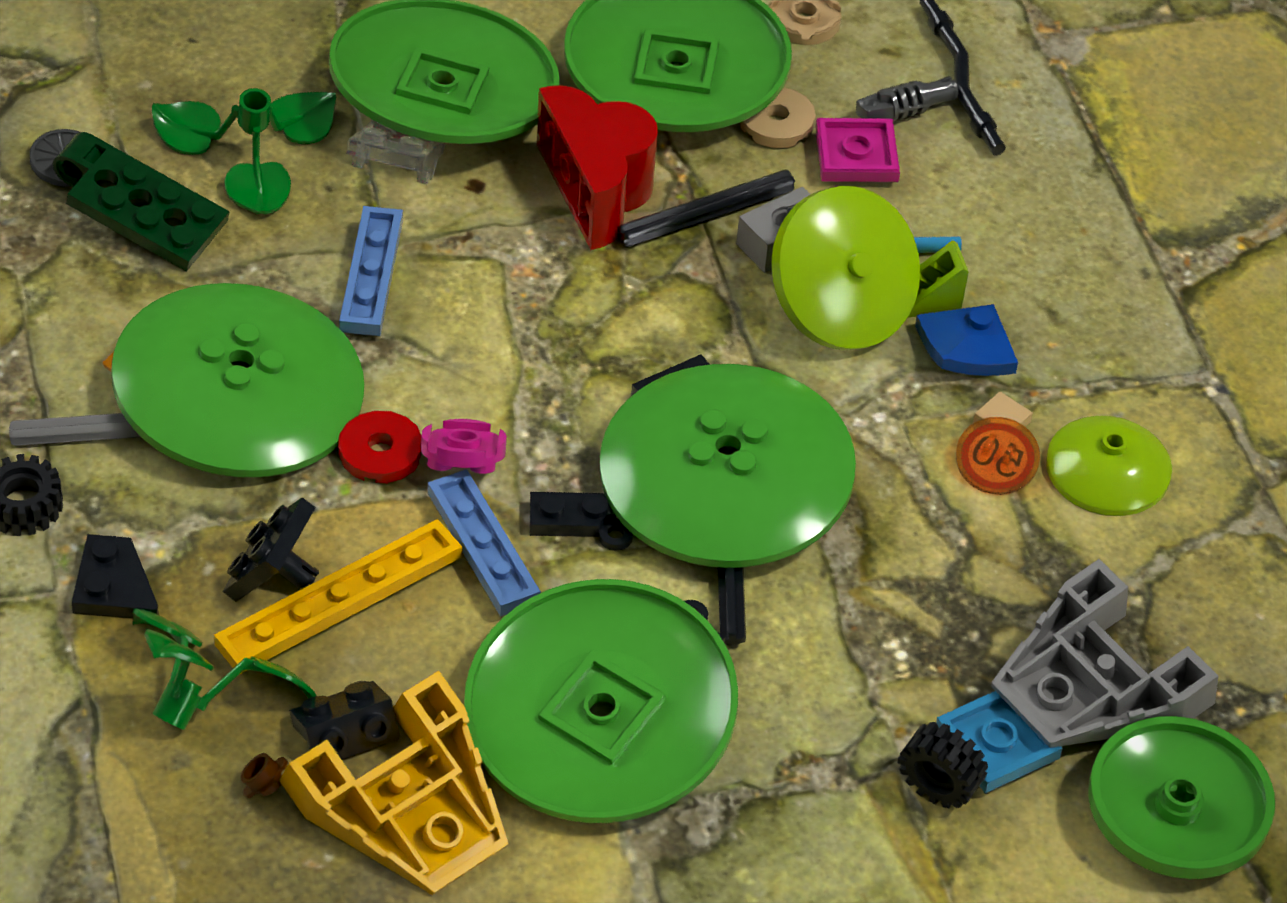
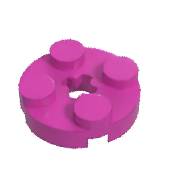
[421,419,507,474]

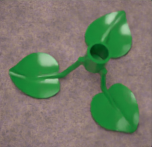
[152,88,336,215]
[132,608,317,730]

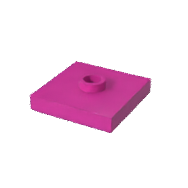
[815,118,900,182]

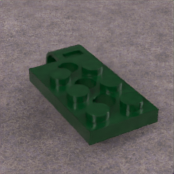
[53,132,230,272]

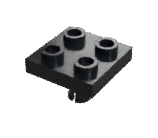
[222,497,319,602]

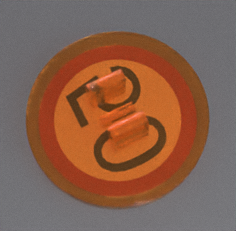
[956,417,1040,495]

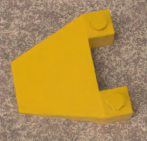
[279,671,509,895]

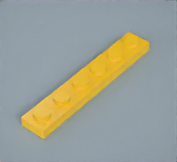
[214,519,462,675]

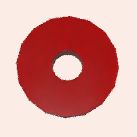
[338,410,422,484]

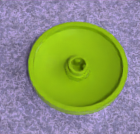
[772,186,920,350]

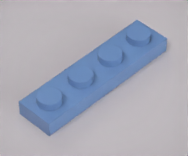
[339,206,403,336]
[428,469,541,617]

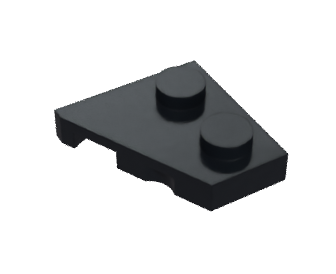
[71,534,159,619]

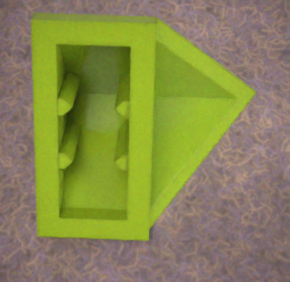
[907,240,969,318]

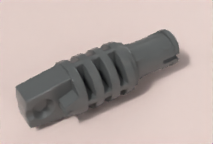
[856,76,958,121]

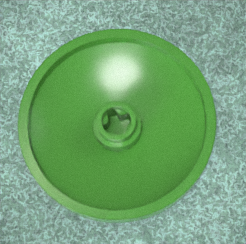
[1088,716,1275,879]

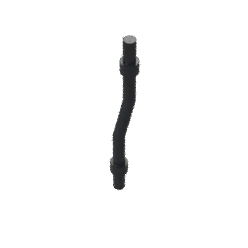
[920,0,1006,156]

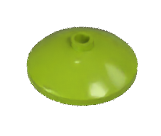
[1046,416,1172,516]

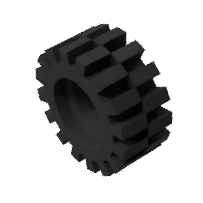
[0,454,63,536]
[898,722,988,809]

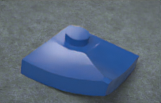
[915,304,1018,376]

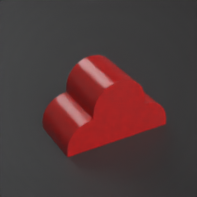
[537,85,658,250]

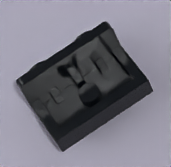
[289,681,400,760]

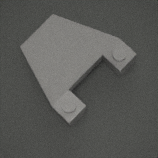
[991,559,1218,748]

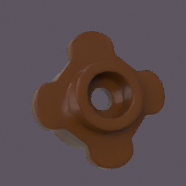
[241,753,288,799]

